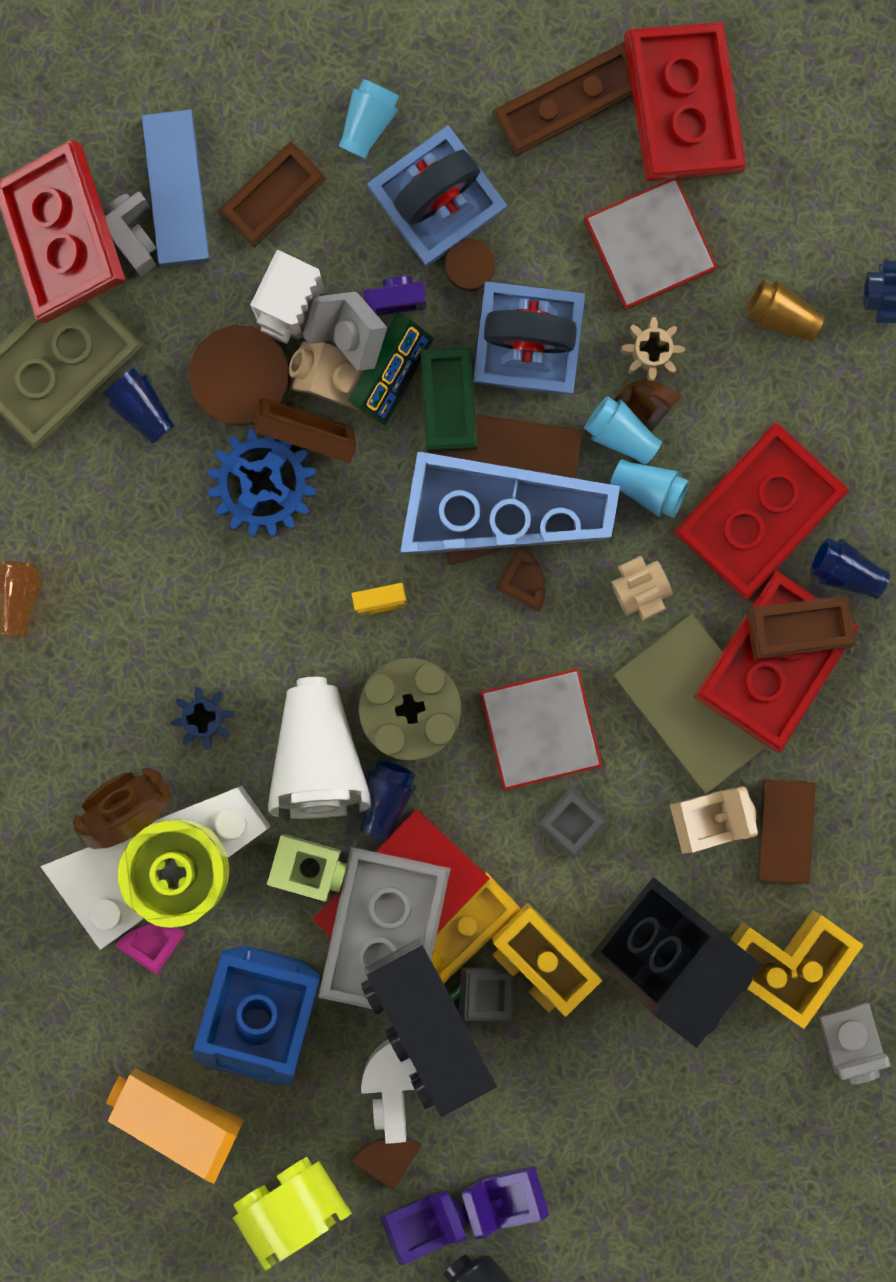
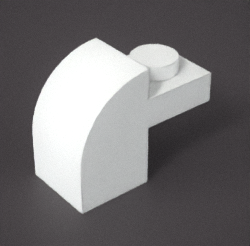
[361,1040,416,1144]

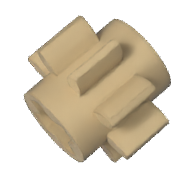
[620,317,685,381]
[611,556,673,621]

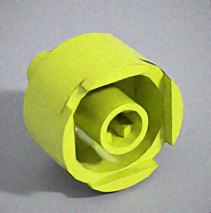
[117,818,229,928]
[232,1157,352,1271]

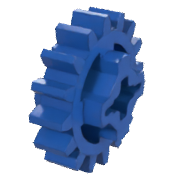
[207,428,317,538]

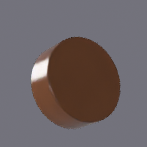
[445,239,495,291]

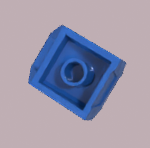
[193,946,320,1086]

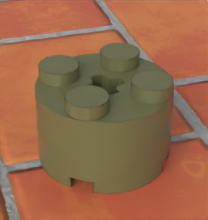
[359,658,461,760]

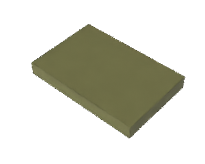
[0,297,144,451]
[612,613,767,794]

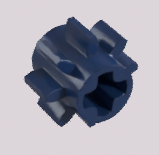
[863,260,896,324]
[171,687,236,749]

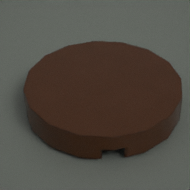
[189,325,289,426]
[73,768,171,849]

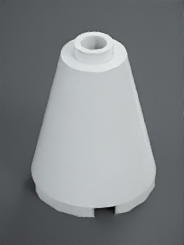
[268,677,371,819]

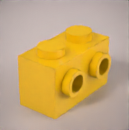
[492,902,602,1017]

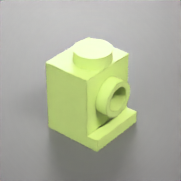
[267,834,347,902]

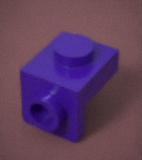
[363,276,427,316]
[462,1166,549,1239]
[380,1191,466,1265]

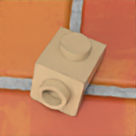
[288,341,365,410]
[670,787,758,854]

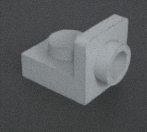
[104,192,157,277]
[303,292,387,371]
[818,1002,891,1084]

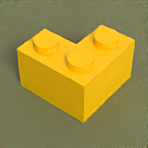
[731,910,863,1029]

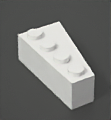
[40,786,271,950]

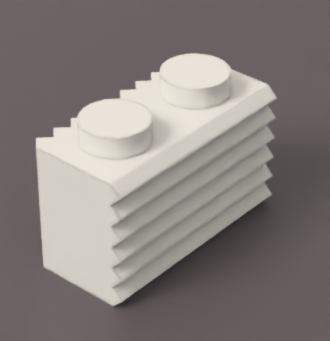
[250,250,326,344]

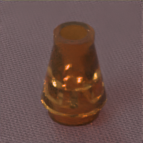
[0,561,44,636]

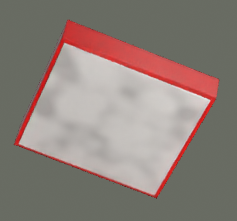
[584,179,717,311]
[480,668,602,790]

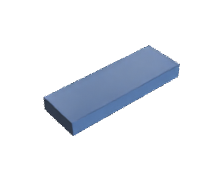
[142,109,210,267]

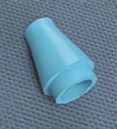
[339,79,399,159]
[584,396,662,465]
[610,459,689,518]

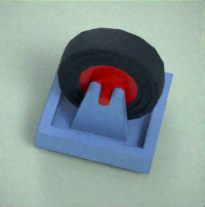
[367,125,507,268]
[473,281,585,396]

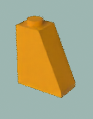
[106,1068,244,1184]

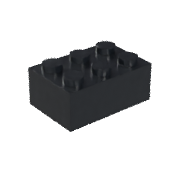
[590,877,763,1048]
[361,939,497,1117]

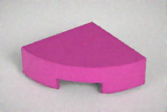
[115,924,187,975]

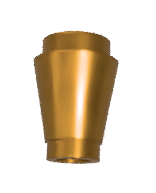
[745,280,824,342]

